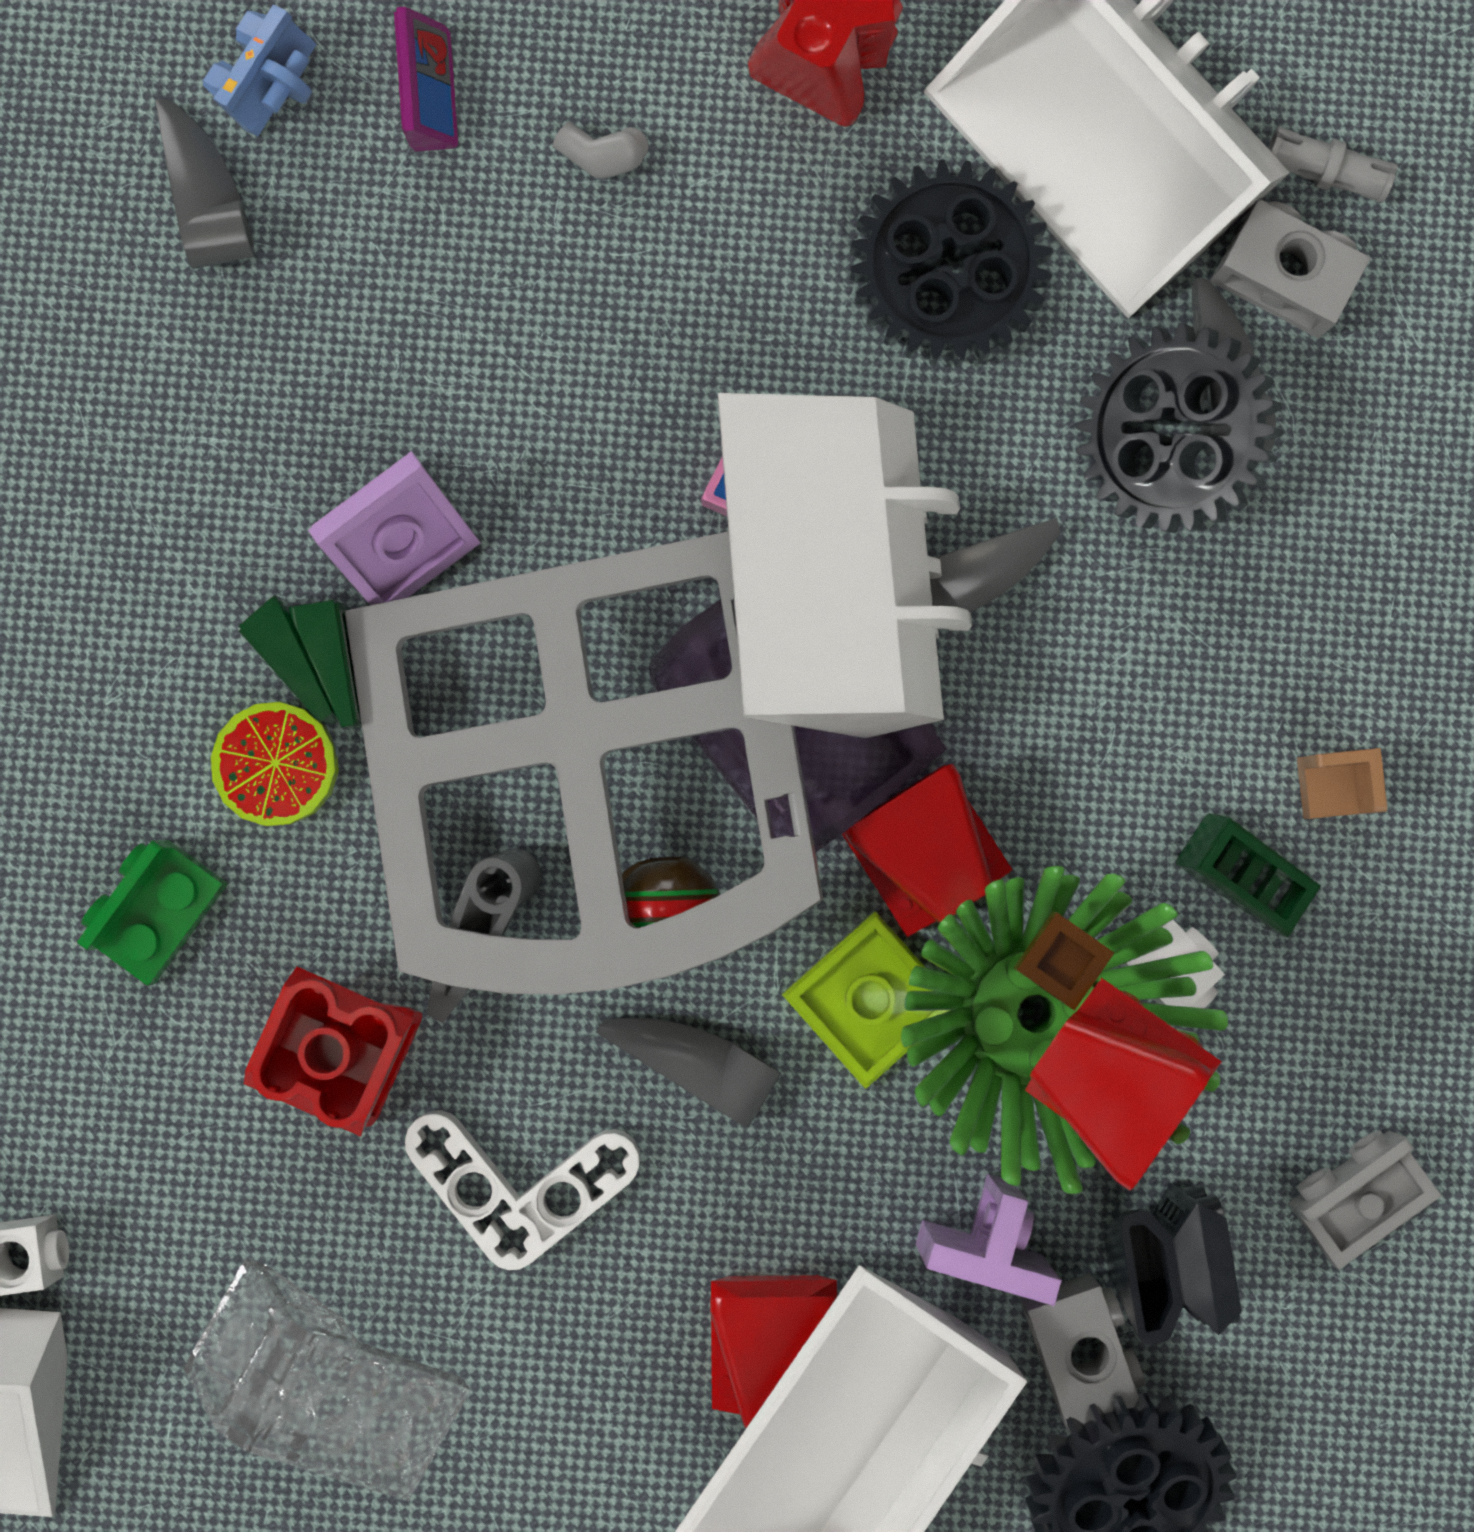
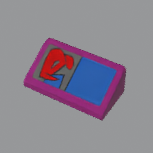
[394,6,458,152]

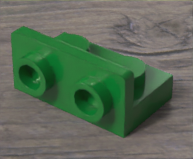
[77,840,228,986]

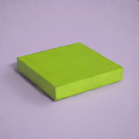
[782,911,951,1089]

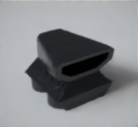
[1103,1182,1242,1345]

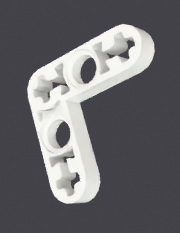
[405,1110,641,1270]

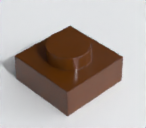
[1013,912,1114,1011]

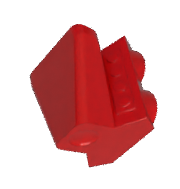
[748,0,903,127]
[840,764,1013,937]
[243,966,423,1137]
[1025,978,1222,1191]
[710,1275,838,1428]

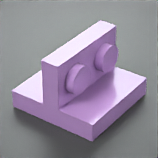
[308,451,480,605]
[916,1173,1062,1306]

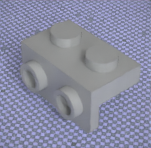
[1288,1131,1441,1270]

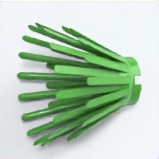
[901,866,1228,1194]

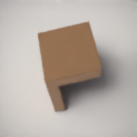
[1297,748,1387,819]

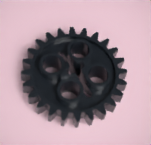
[849,160,1053,367]
[1075,323,1283,533]
[1025,1393,1236,1532]

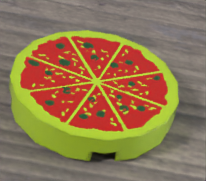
[210,702,339,826]

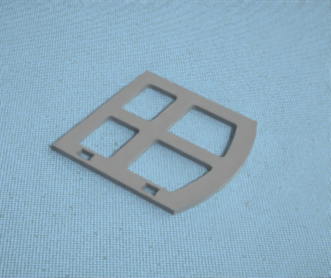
[345,531,823,995]

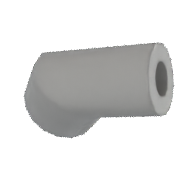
[552,121,649,179]

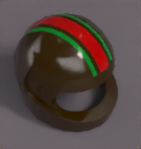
[622,856,720,928]

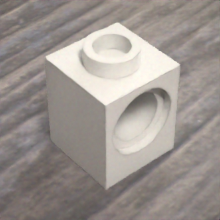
[0,1214,69,1296]

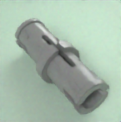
[1268,126,1398,203]

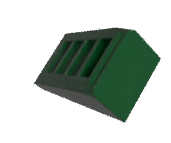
[238,595,338,725]
[288,600,362,729]
[1176,813,1321,938]

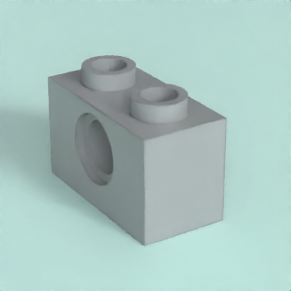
[1210,199,1371,339]
[1019,1273,1146,1434]

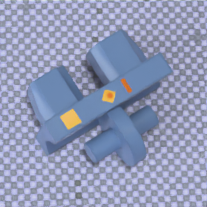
[203,4,317,137]

